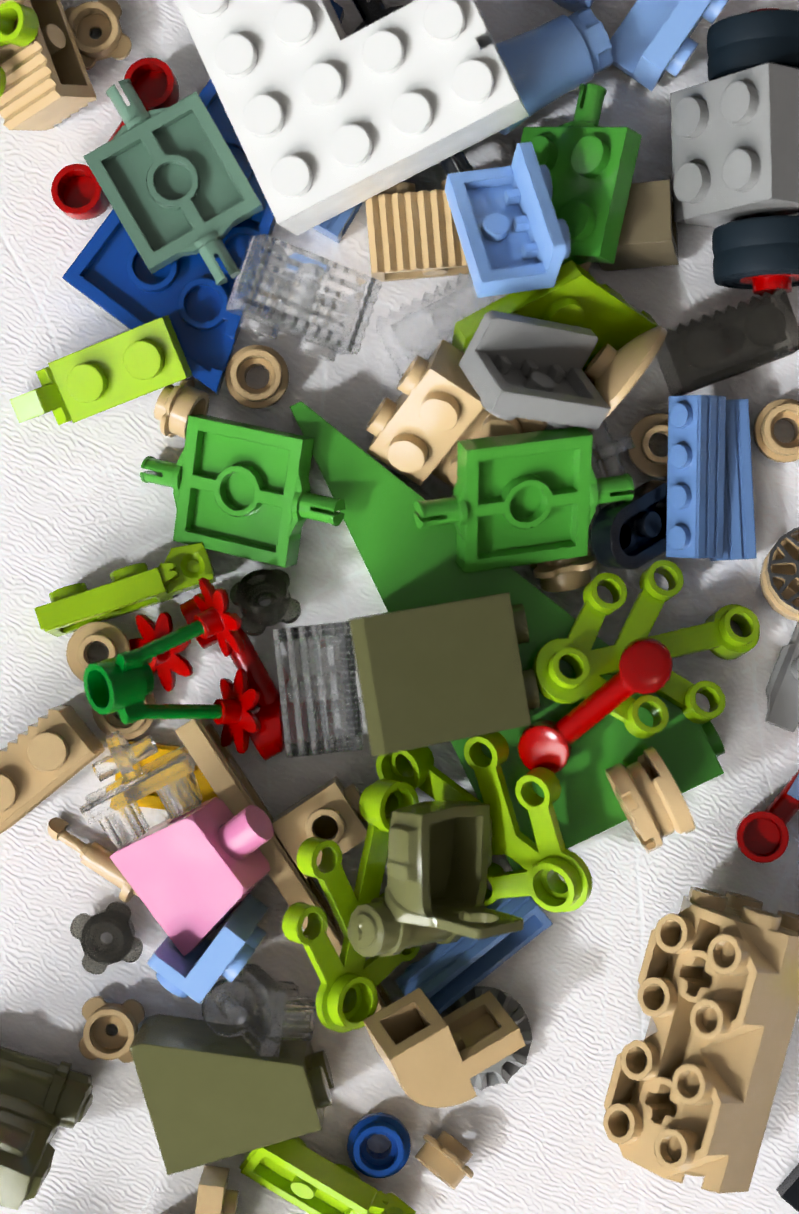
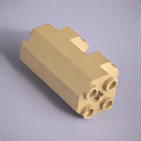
[603,887,799,1194]

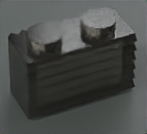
[656,287,799,396]

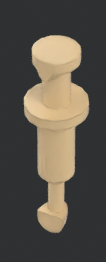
[47,818,140,903]

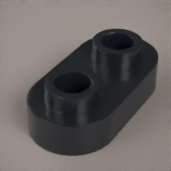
[590,480,667,570]

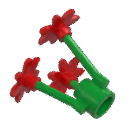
[83,577,261,754]

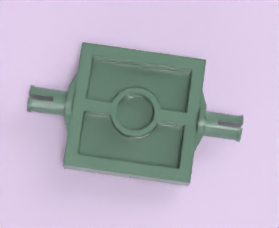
[83,79,263,286]

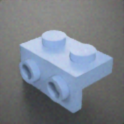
[610,0,729,92]
[444,141,571,298]
[147,893,269,1004]

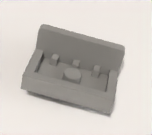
[459,310,610,430]

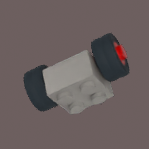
[670,8,799,295]

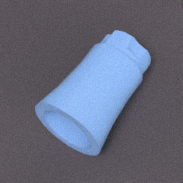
[481,8,613,135]

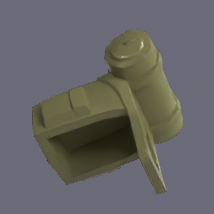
[347,800,524,957]
[0,1046,93,1210]

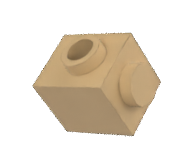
[272,776,368,879]

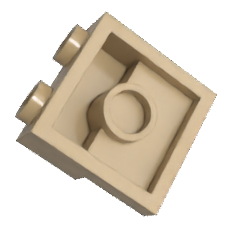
[365,339,548,488]

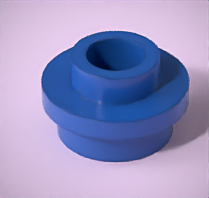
[347,1113,411,1178]

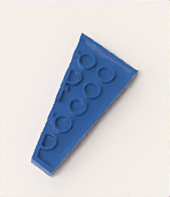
[62,0,344,395]

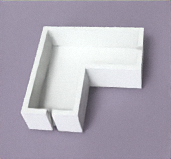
[175,0,529,236]

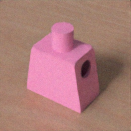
[110,797,274,956]

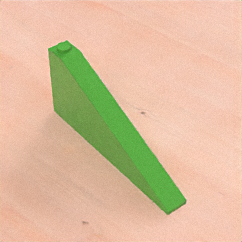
[290,401,725,871]

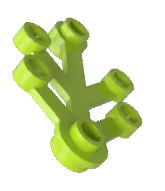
[532,560,760,739]
[376,732,592,912]
[282,779,421,1033]

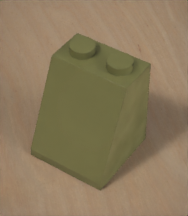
[349,593,540,757]
[130,1014,334,1175]

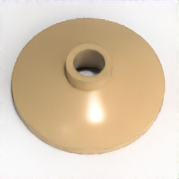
[584,325,668,432]

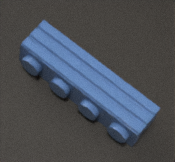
[666,395,726,558]
[710,399,757,561]
[395,896,553,1014]

